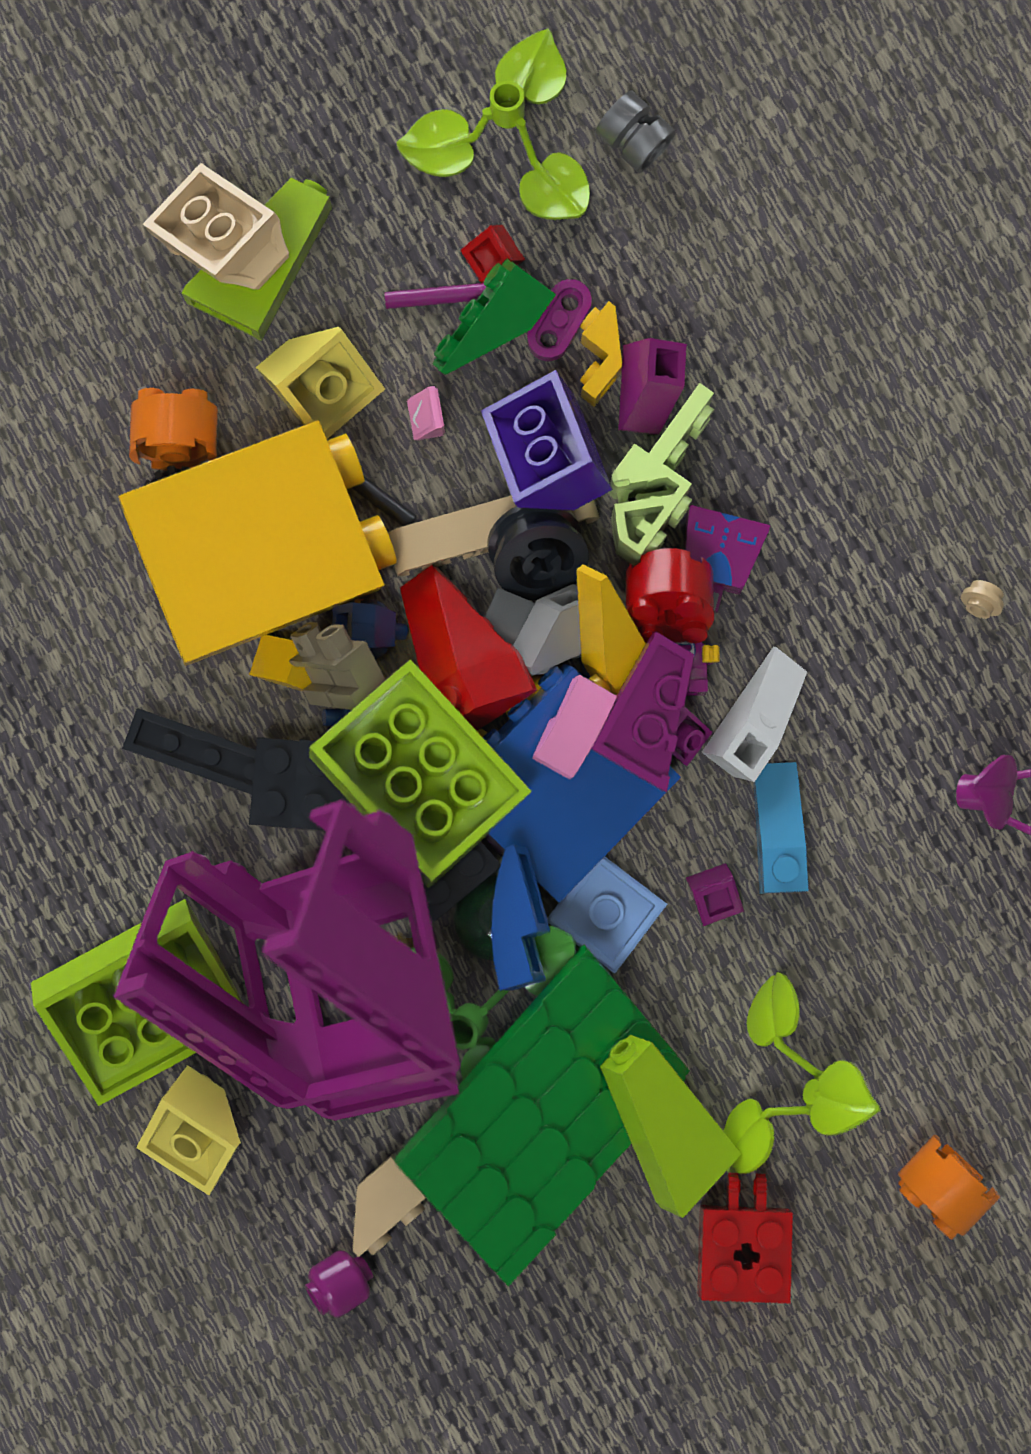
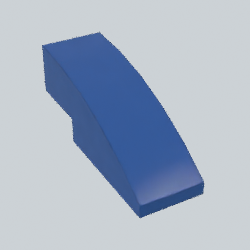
[492,845,550,990]

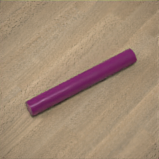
[384,283,486,309]

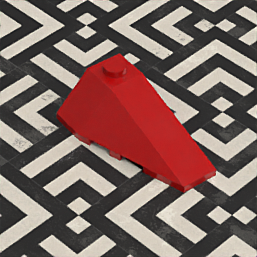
[400,565,537,731]

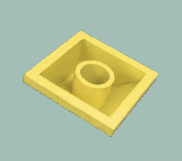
[256,327,385,439]
[136,1065,240,1195]

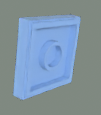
[547,856,667,974]

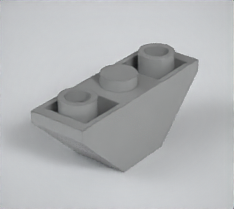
[513,584,581,676]

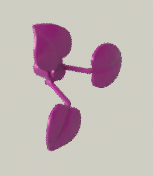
[956,755,1031,835]

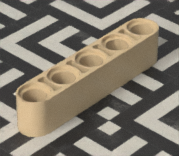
[388,496,600,577]

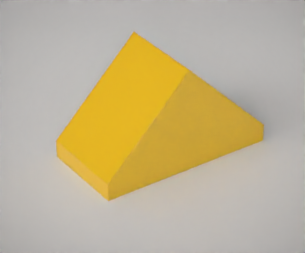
[249,635,312,692]

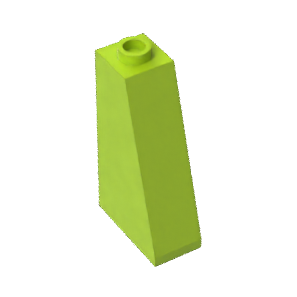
[182,178,332,341]
[600,1035,741,1218]

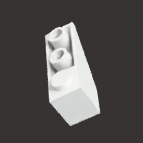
[702,647,807,782]

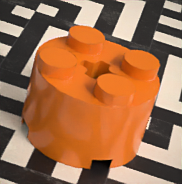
[129,388,218,471]
[898,1134,1001,1240]

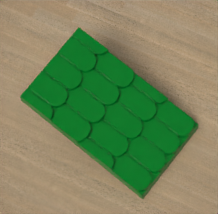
[394,944,690,1287]

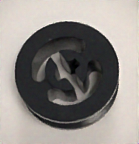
[487,507,589,600]

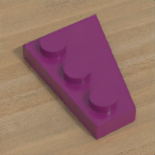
[591,632,694,792]

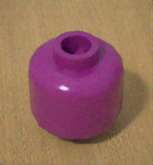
[305,1250,373,1318]

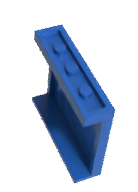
[482,664,681,903]

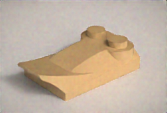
[143,163,289,289]

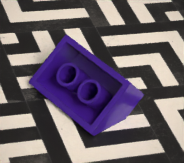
[481,370,613,510]

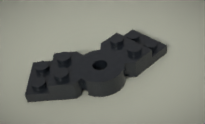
[249,737,501,922]

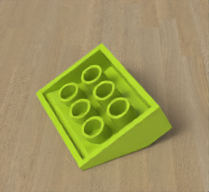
[309,659,532,889]
[31,899,244,1106]

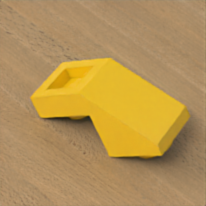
[580,301,622,407]

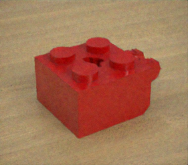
[697,1172,793,1304]

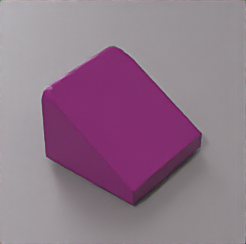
[686,863,744,926]

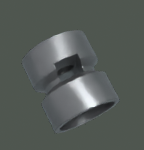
[595,91,676,173]

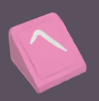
[407,386,445,440]

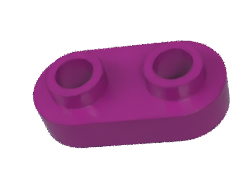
[527,279,592,361]

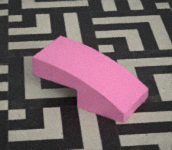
[532,675,617,780]

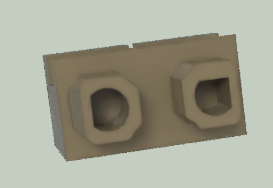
[289,622,386,710]

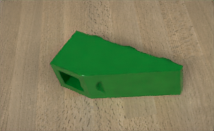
[432,258,556,375]

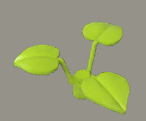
[396,29,590,220]
[724,972,881,1174]

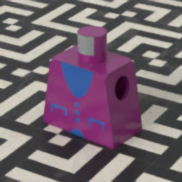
[684,505,770,613]

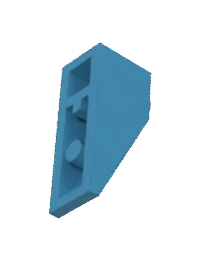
[754,762,808,894]

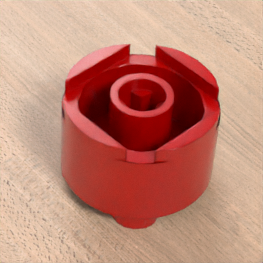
[626,548,714,644]

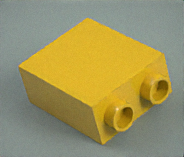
[118,420,397,666]

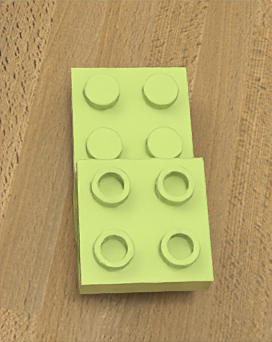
[609,383,714,566]

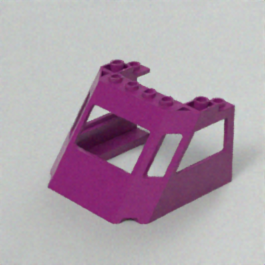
[114,800,460,1121]

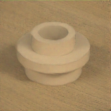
[961,580,1004,619]

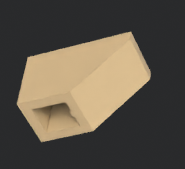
[353,1154,426,1257]

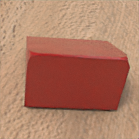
[460,225,525,283]

